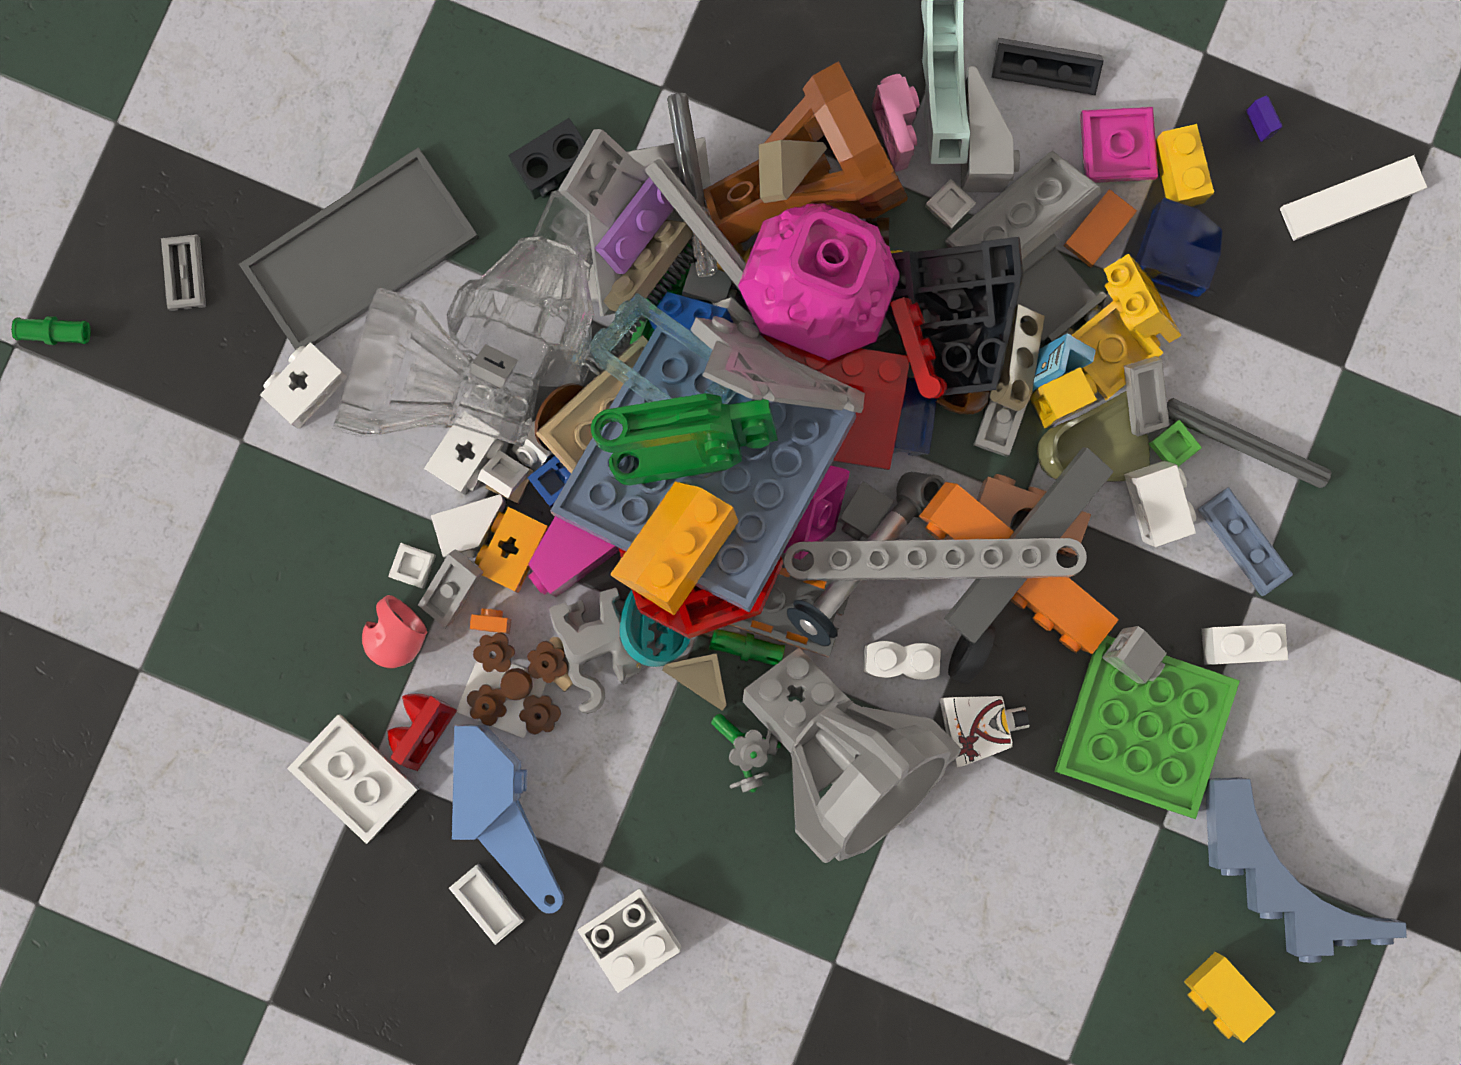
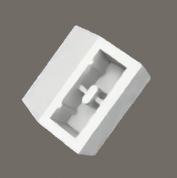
[577,888,681,993]

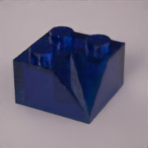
[1136,198,1223,297]

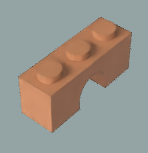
[977,474,1091,557]

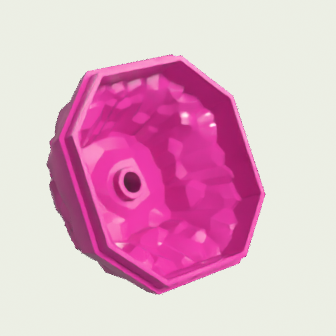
[738,203,900,360]

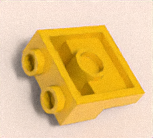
[1103,254,1182,343]
[1071,301,1163,400]

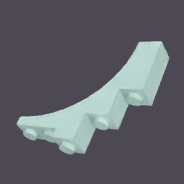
[921,0,970,164]

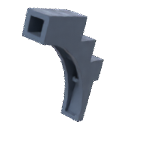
[1205,777,1407,963]

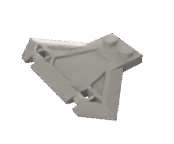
[558,129,711,316]
[690,316,865,413]

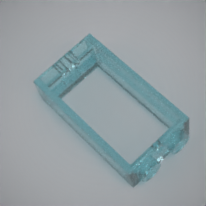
[590,293,737,404]

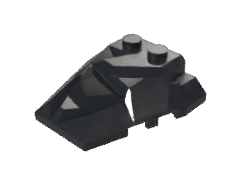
[888,237,1024,395]

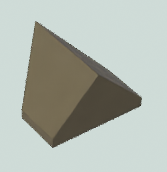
[662,653,727,711]

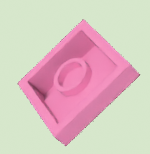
[872,74,920,172]

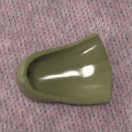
[1037,391,1150,482]

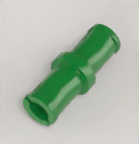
[11,316,91,345]
[709,629,785,666]

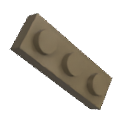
[603,220,694,315]

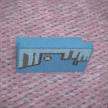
[1032,333,1096,391]

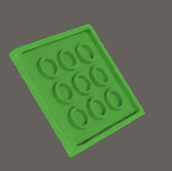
[1055,636,1240,819]

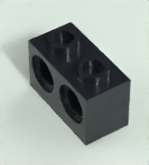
[508,118,585,200]

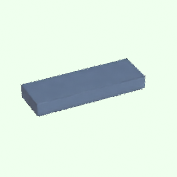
[1197,487,1293,596]

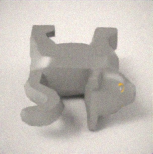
[549,588,646,714]

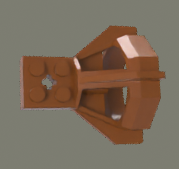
[703,61,908,246]

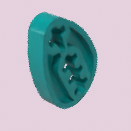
[620,589,690,667]

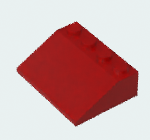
[763,334,909,470]

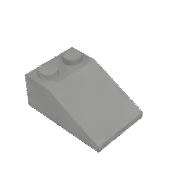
[961,66,1020,192]

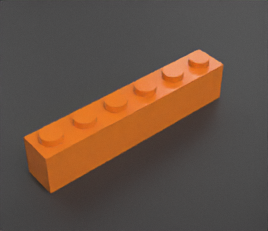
[919,482,1119,654]

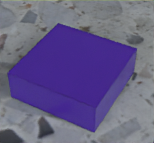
[1246,95,1282,142]

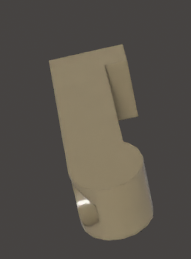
[990,304,1045,411]

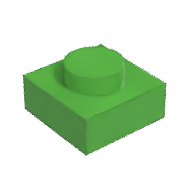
[1148,420,1202,467]

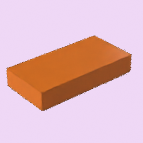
[1063,189,1137,268]

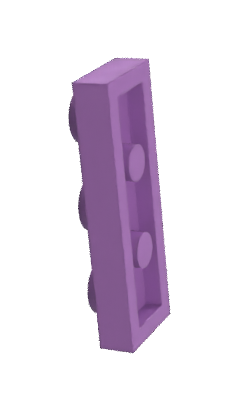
[595,177,674,274]

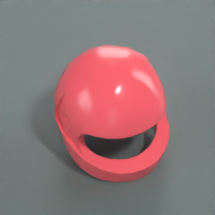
[362,595,427,668]

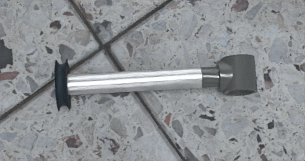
[786,471,945,646]

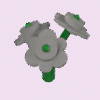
[711,713,781,792]

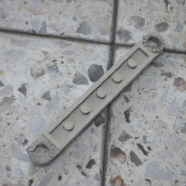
[784,538,1087,581]

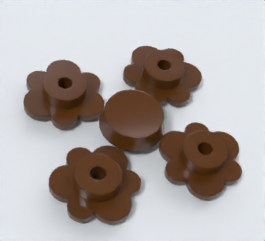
[467,632,568,735]

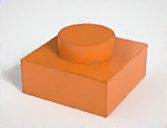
[470,608,511,634]

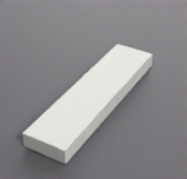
[1280,155,1428,241]

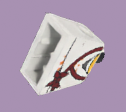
[939,696,1029,767]

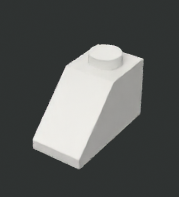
[431,494,507,560]

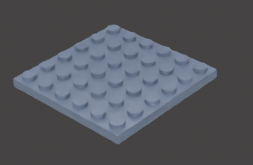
[550,323,856,612]

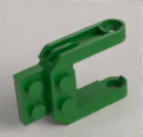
[591,393,778,485]

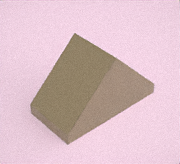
[758,140,827,203]

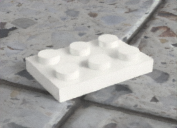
[287,714,419,844]

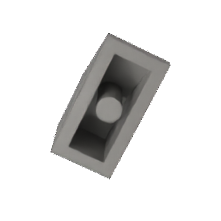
[1102,626,1167,684]

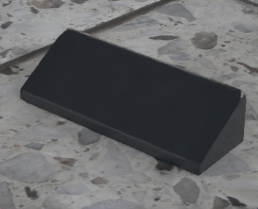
[991,38,1104,95]

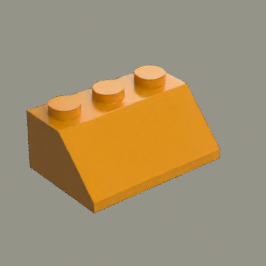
[611,481,739,615]

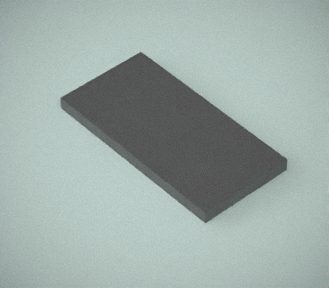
[239,147,479,350]

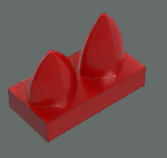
[387,693,457,772]

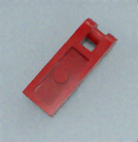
[890,297,947,398]

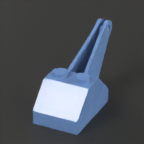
[452,724,564,913]

